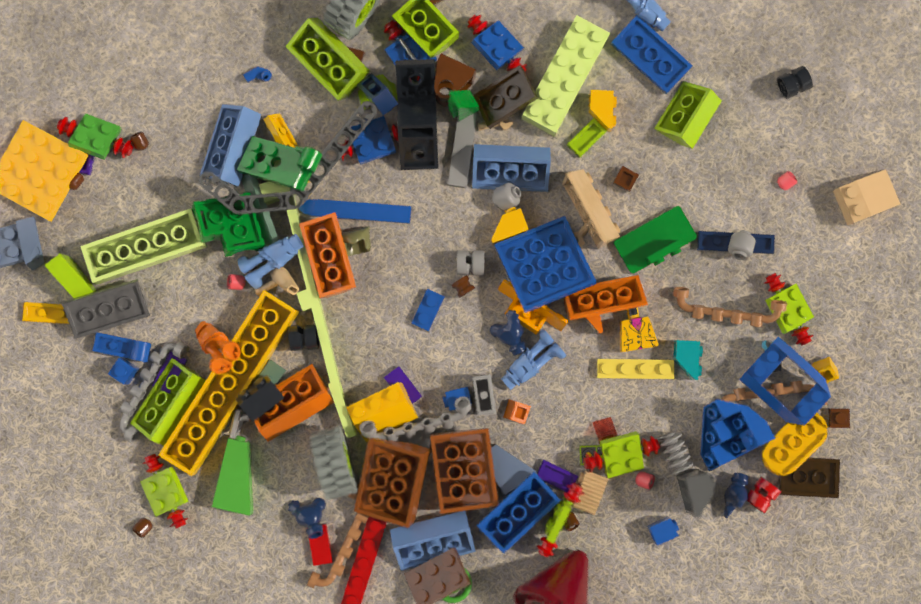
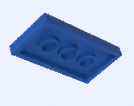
[611,15,693,94]

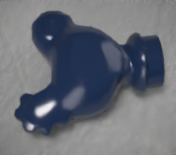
[490,310,526,356]
[724,472,749,518]
[288,497,326,539]

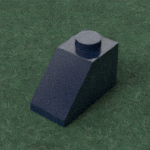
[357,73,398,116]

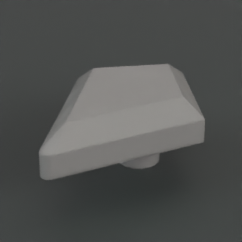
[229,407,251,439]

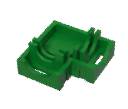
[192,192,265,257]

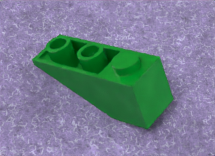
[448,90,479,121]

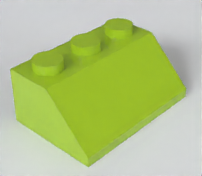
[392,0,459,58]
[654,81,722,149]

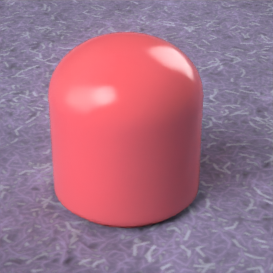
[778,171,798,190]
[227,274,246,290]
[635,471,655,490]

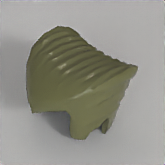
[341,226,371,256]

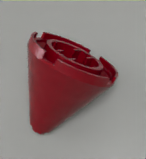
[513,550,589,604]

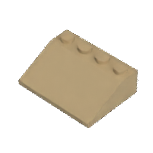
[562,169,621,249]

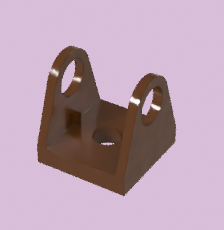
[434,53,476,107]

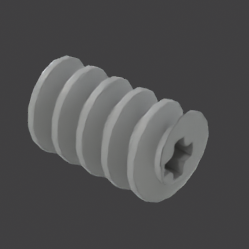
[657,432,693,475]

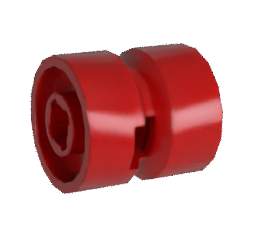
[747,477,781,514]

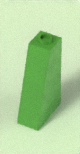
[212,435,253,516]

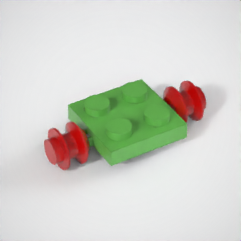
[57,113,133,160]

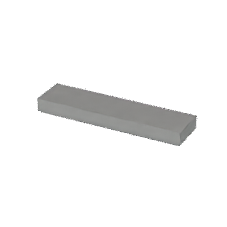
[448,112,478,188]

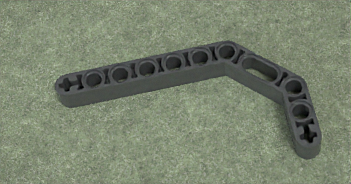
[199,101,377,215]

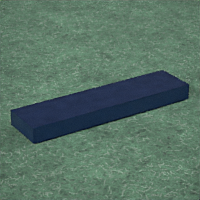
[697,231,775,254]

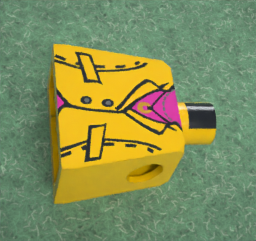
[620,307,659,353]

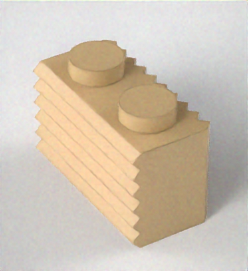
[572,470,608,515]

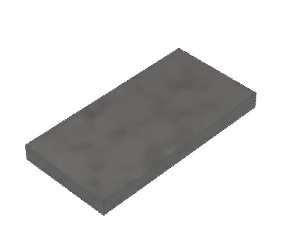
[62,279,150,339]

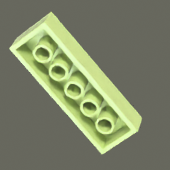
[522,16,610,137]
[80,209,207,284]

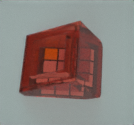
[593,417,617,444]

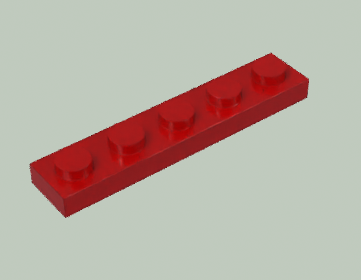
[341,516,387,604]

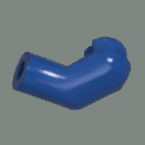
[243,66,272,82]

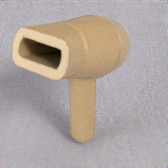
[255,267,299,296]

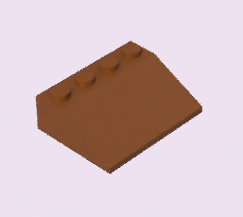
[430,428,499,514]
[354,438,431,528]

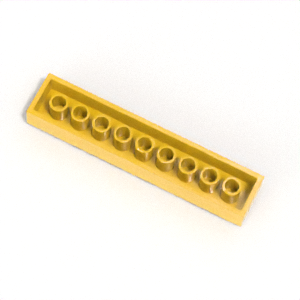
[159,290,299,476]

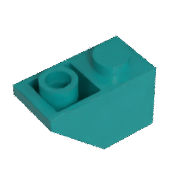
[673,340,703,380]

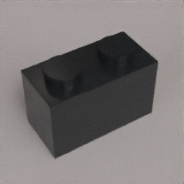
[236,375,284,422]

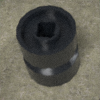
[777,66,813,99]
[288,324,319,351]

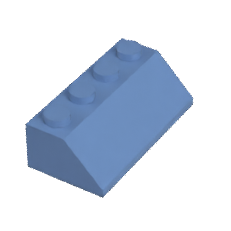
[200,104,261,187]
[472,144,551,192]
[390,511,476,571]

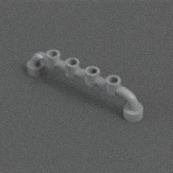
[120,342,189,443]
[360,397,471,441]

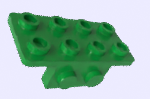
[614,206,697,274]

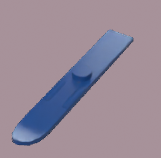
[298,199,411,223]

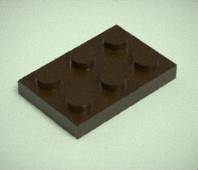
[473,65,538,129]
[779,457,840,498]

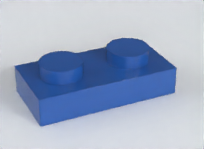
[411,289,445,331]

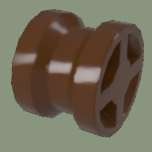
[451,275,475,298]

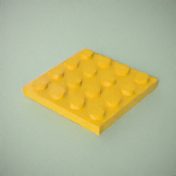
[0,120,89,222]

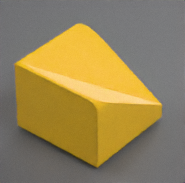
[812,356,839,383]

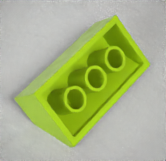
[130,358,206,446]

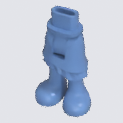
[627,0,671,31]
[238,234,304,289]
[501,328,567,390]

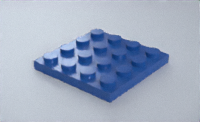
[494,216,597,313]

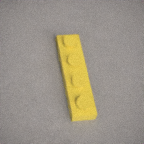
[597,359,674,379]

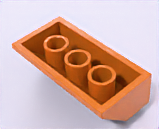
[299,212,356,298]
[564,275,648,320]
[254,364,334,442]

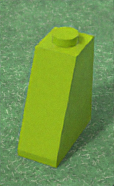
[44,253,97,298]

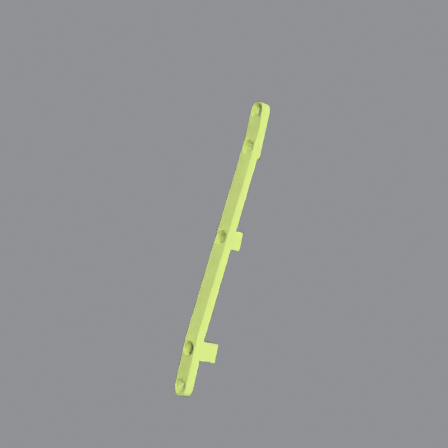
[259,141,357,438]

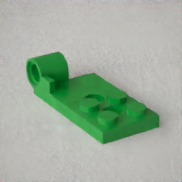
[237,136,322,192]

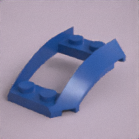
[739,337,831,426]

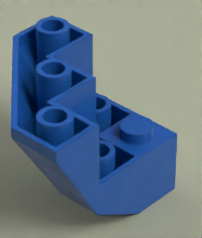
[700,399,775,472]

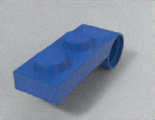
[92,332,152,362]

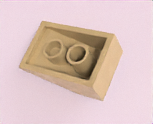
[833,169,900,226]

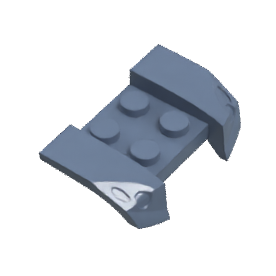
[0,216,44,271]

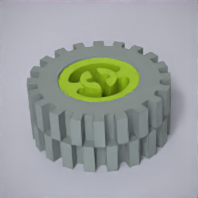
[323,0,380,40]
[310,426,357,500]

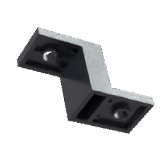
[395,59,439,170]

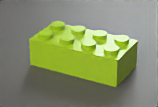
[285,17,370,100]

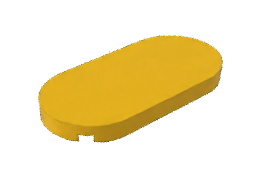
[762,413,828,476]

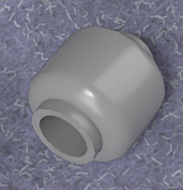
[492,183,521,211]
[728,230,756,260]

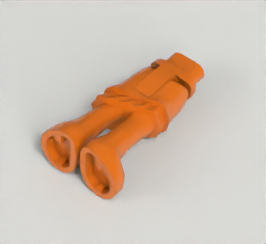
[195,321,240,374]

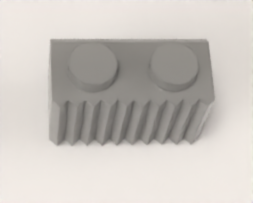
[472,374,496,416]

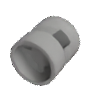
[457,250,484,275]

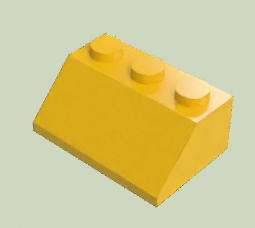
[346,382,418,442]

